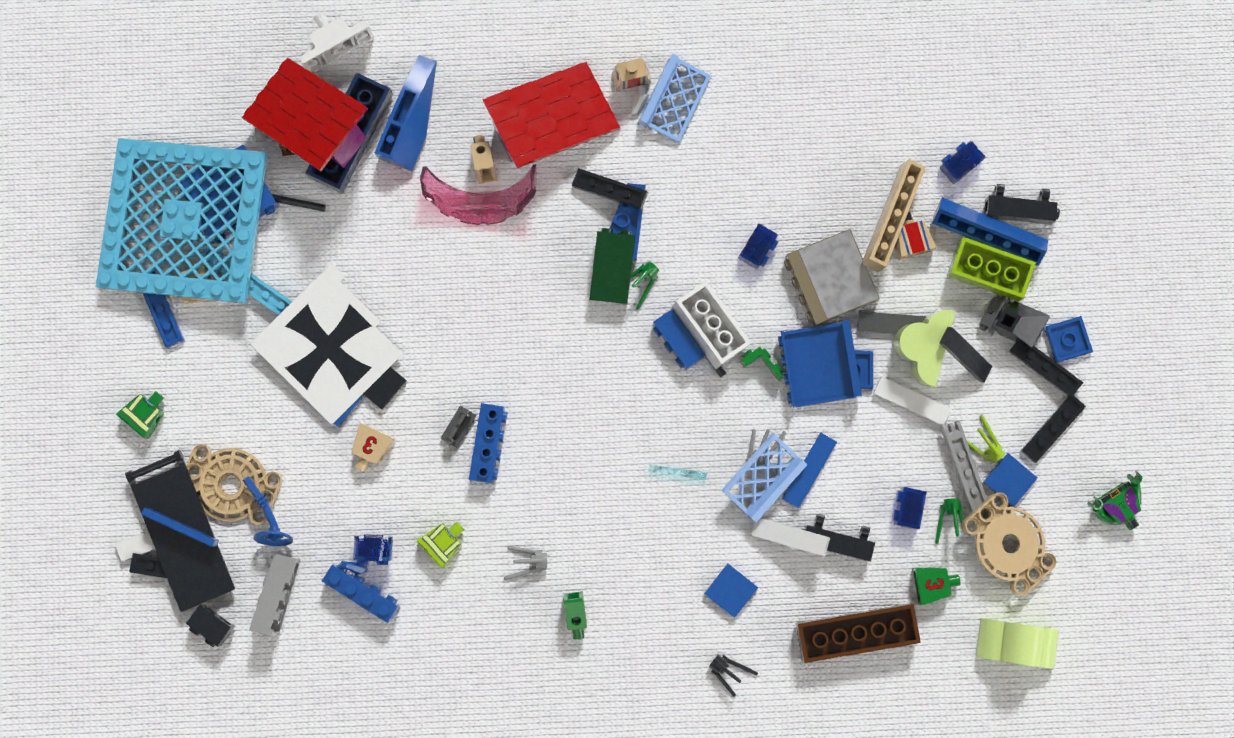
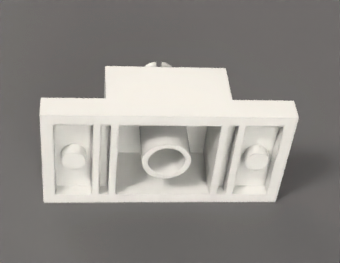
[299,12,374,73]

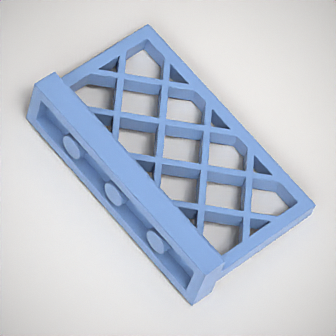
[637,54,711,143]
[721,433,807,522]

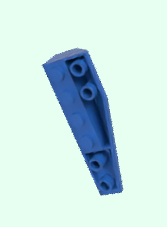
[374,55,437,172]

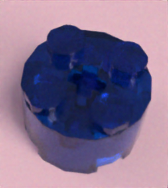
[353,534,393,565]

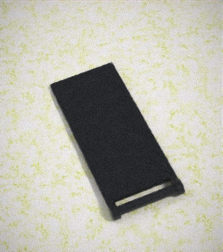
[125,450,235,612]

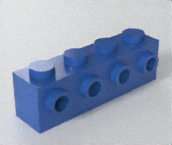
[469,403,508,484]
[321,564,400,623]

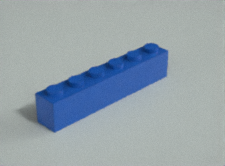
[932,197,1048,266]

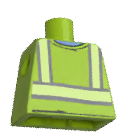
[416,521,465,568]

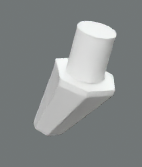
[631,86,649,115]

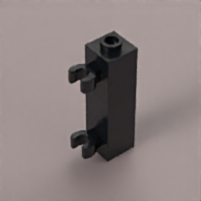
[984,184,1060,225]
[801,514,875,562]

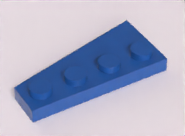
[609,183,646,261]

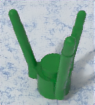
[630,261,659,310]
[935,498,965,544]

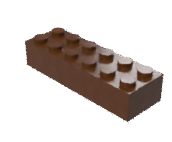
[795,603,921,663]

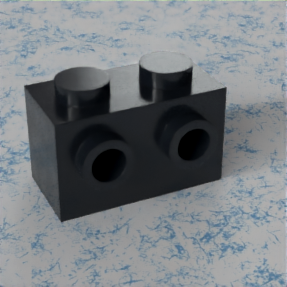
[186,604,235,647]

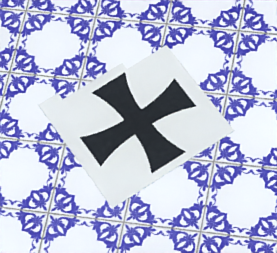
[250,263,402,425]

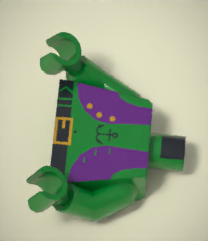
[1087,471,1143,531]

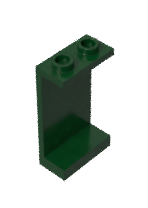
[589,228,635,304]

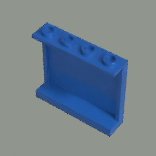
[179,145,279,244]
[778,320,862,408]

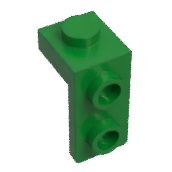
[740,346,783,381]

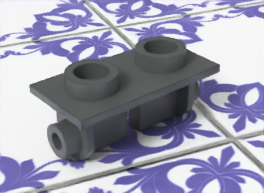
[979,295,1010,336]
[440,406,477,448]

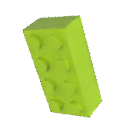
[947,237,1036,302]

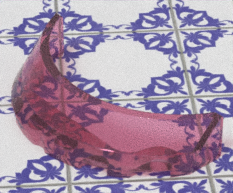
[420,164,537,225]

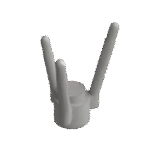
[747,429,786,466]
[504,546,547,580]

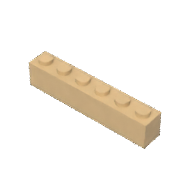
[861,159,926,272]

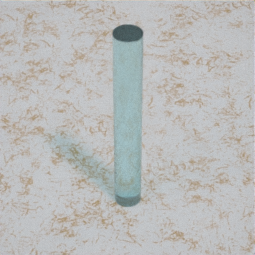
[649,465,707,480]

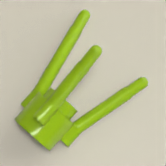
[967,415,1005,463]

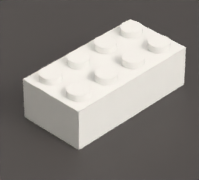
[671,282,751,369]

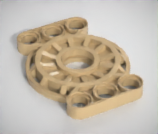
[186,444,283,525]
[961,493,1057,595]

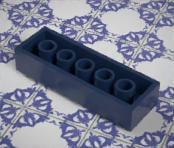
[305,72,393,194]

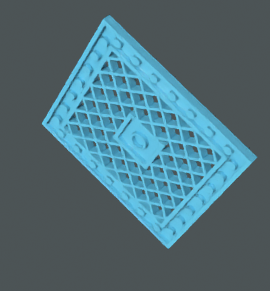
[95,138,268,304]

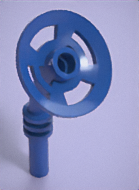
[243,476,293,546]

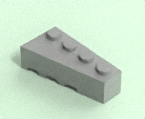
[249,553,300,637]

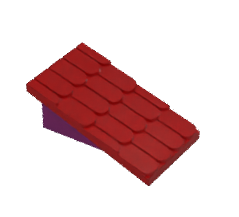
[242,57,368,171]
[482,62,620,169]

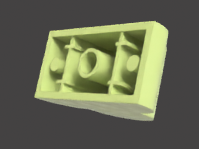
[894,310,956,387]
[976,618,1059,669]

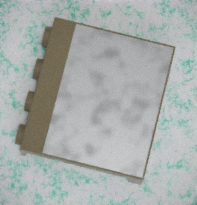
[784,229,880,327]

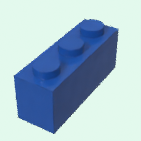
[652,309,705,370]

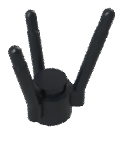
[709,654,758,697]

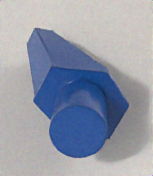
[340,561,368,575]

